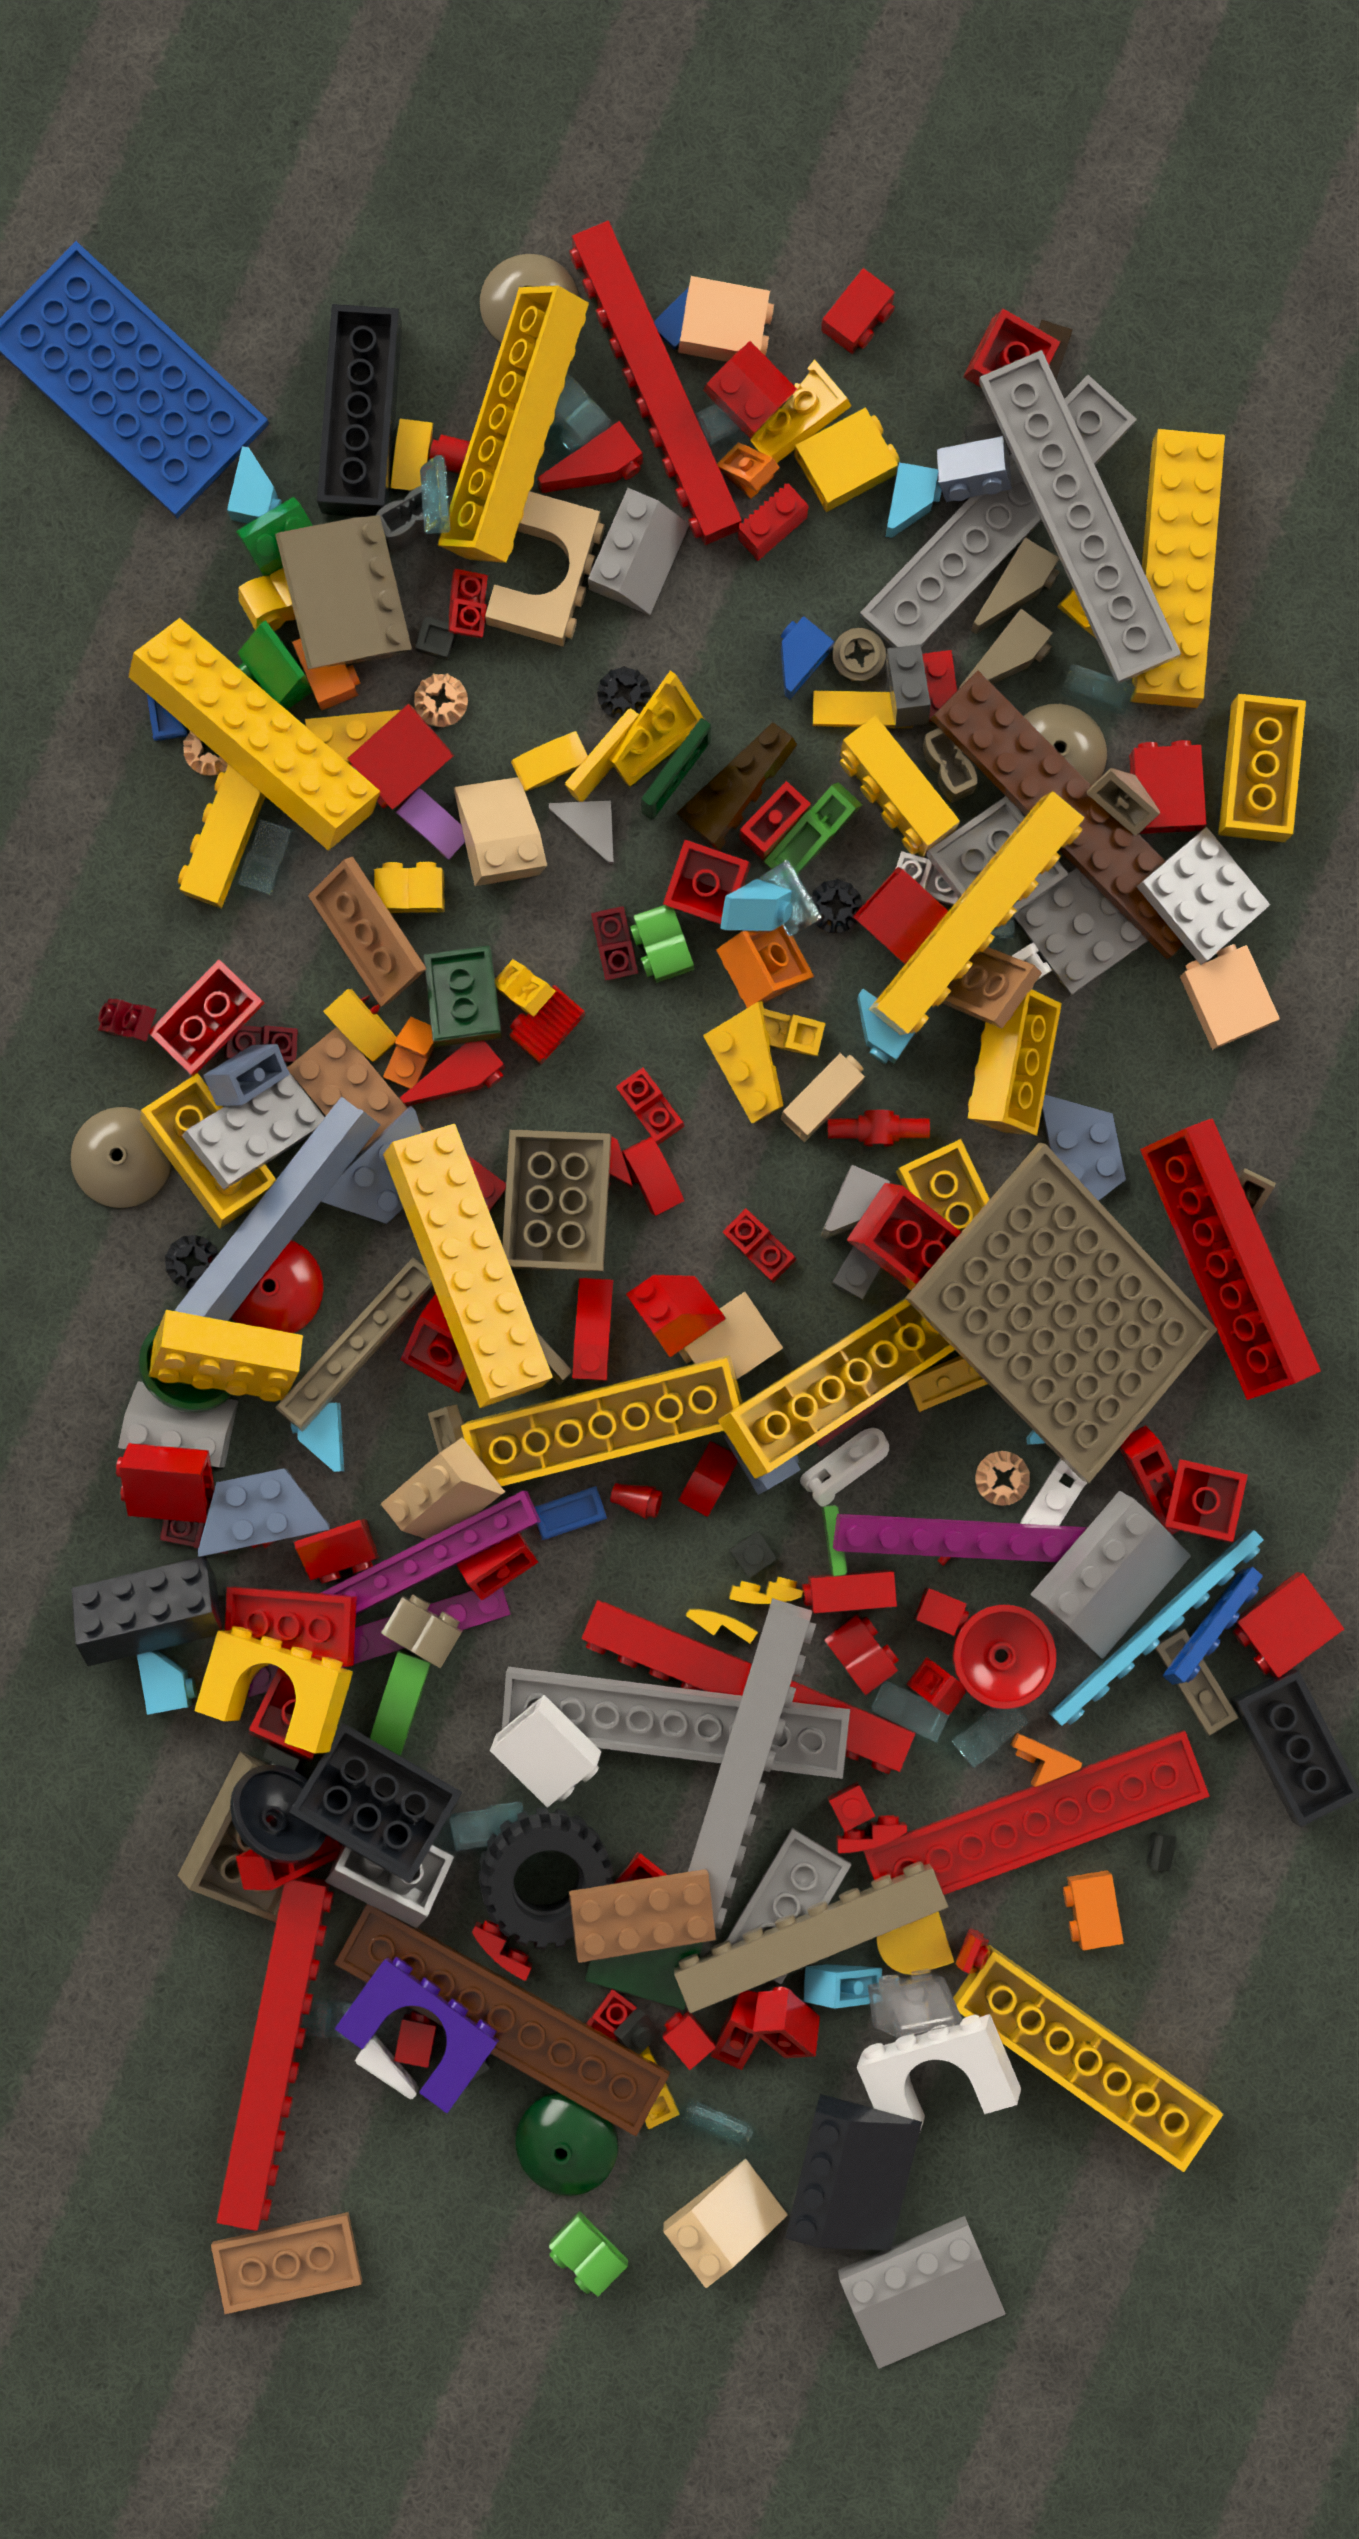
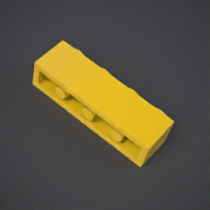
[178,764,266,909]

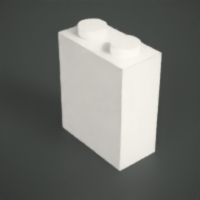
[490,1695,601,1808]

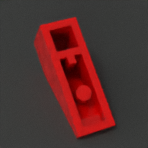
[537,421,643,493]
[400,1041,506,1107]
[572,1278,613,1381]
[1119,1425,1179,1535]
[236,1836,342,1890]

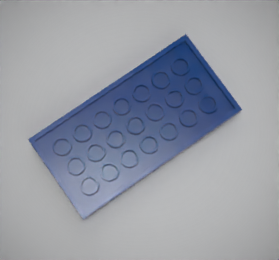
[0,241,269,519]

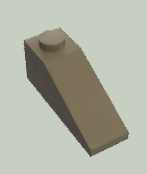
[971,538,1060,634]
[959,609,1053,689]

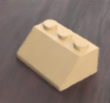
[381,1437,505,1539]

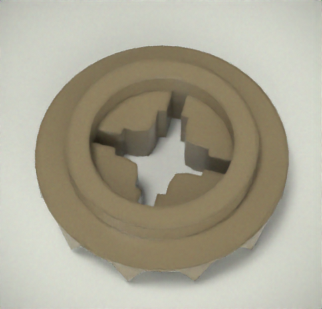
[833,628,886,682]

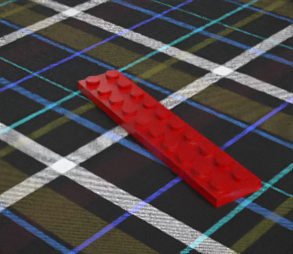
[863,1730,1210,1895]

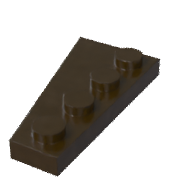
[676,722,797,851]

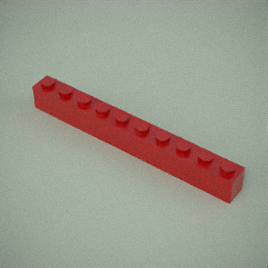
[569,220,742,545]
[581,1600,916,1774]
[216,1875,334,2231]

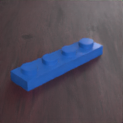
[1162,1567,1263,1685]

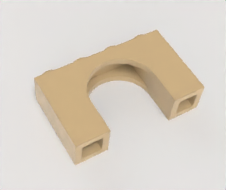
[485,491,605,647]

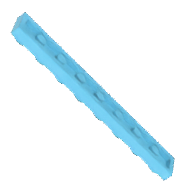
[1049,1529,1263,1726]

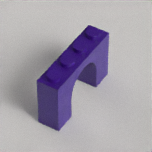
[335,1957,499,2113]

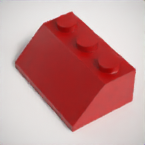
[149,959,265,1077]

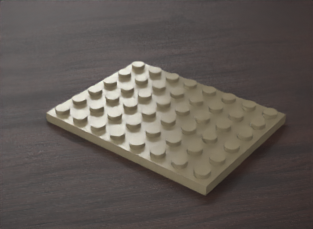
[905,1143,1217,1483]

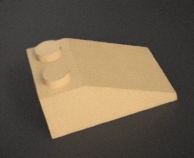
[454,777,547,886]
[663,2159,788,2288]

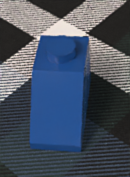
[780,616,834,700]

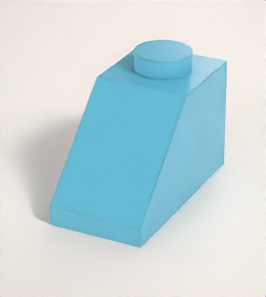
[227,446,281,524]
[885,462,942,538]
[720,879,793,931]
[857,989,915,1064]
[291,1403,344,1472]
[137,1650,197,1715]
[804,1964,882,2009]

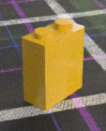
[794,407,900,512]

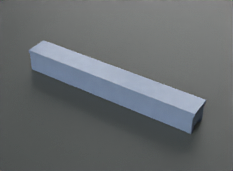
[175,1096,381,1321]

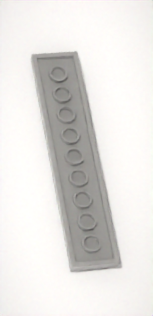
[979,350,1181,684]
[859,375,1137,648]
[502,1667,850,1779]

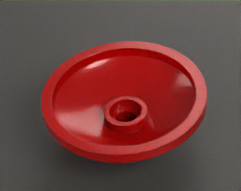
[231,1240,324,1334]
[953,1605,1056,1709]

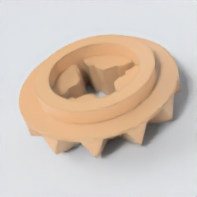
[414,673,468,727]
[183,731,228,776]
[975,1451,1030,1506]

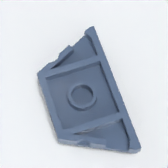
[1042,1095,1126,1201]
[321,1105,422,1224]
[198,1468,330,1557]

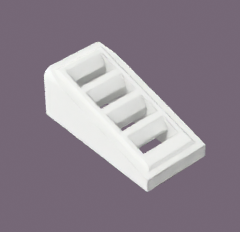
[355,2035,419,2100]

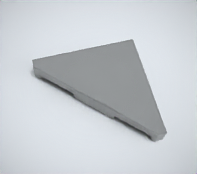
[549,801,614,864]

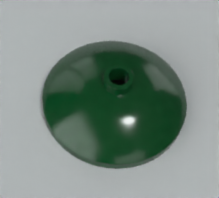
[138,1324,231,1412]
[516,2092,619,2196]

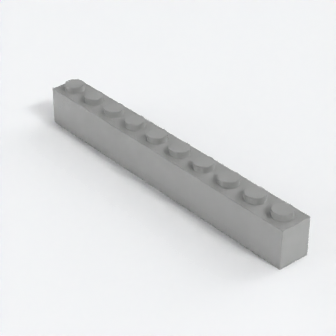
[688,1598,816,1929]

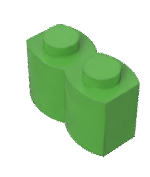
[630,905,694,983]
[549,2211,628,2297]

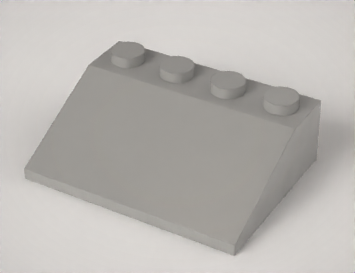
[1030,1491,1191,1659]
[838,2216,1006,2369]

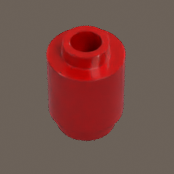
[429,434,470,474]

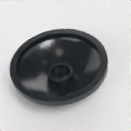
[230,1765,326,1864]

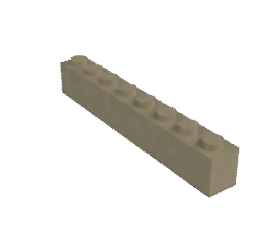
[674,1862,948,2013]

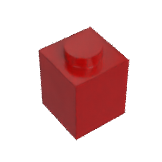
[913,1587,969,1636]
[827,1781,875,1832]
[394,2010,438,2068]
[663,2010,716,2070]

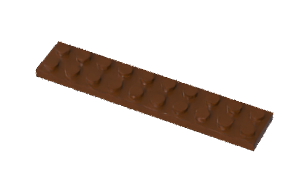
[930,670,1183,959]
[335,1904,671,2136]

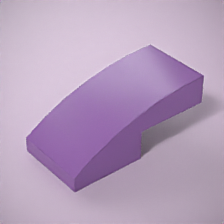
[396,787,465,859]

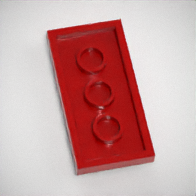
[225,1586,357,1667]

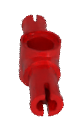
[828,1110,930,1147]

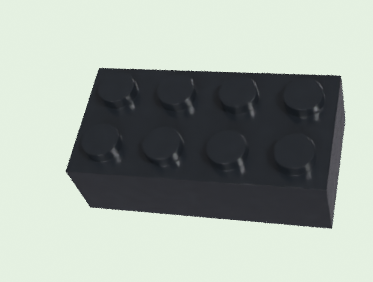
[72,1556,222,1666]
[1230,1669,1359,1827]

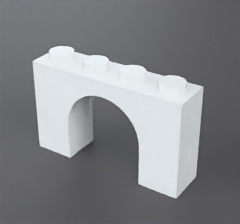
[857,2014,1021,2131]

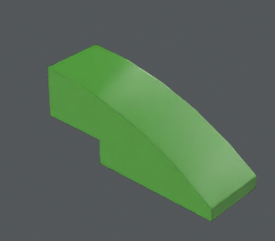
[764,782,863,884]
[370,1650,432,1756]

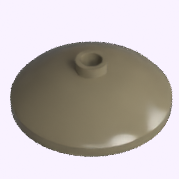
[480,254,579,343]
[1024,704,1107,786]
[71,1107,172,1208]

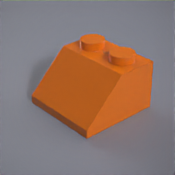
[716,923,814,1008]

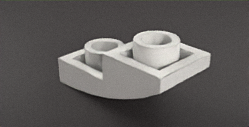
[896,851,959,906]

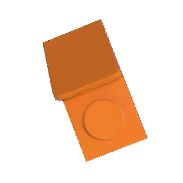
[717,442,780,499]
[383,1016,434,1089]
[1010,1732,1082,1787]

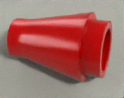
[610,1483,663,1519]

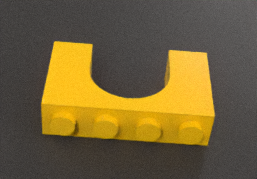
[194,1626,353,1754]

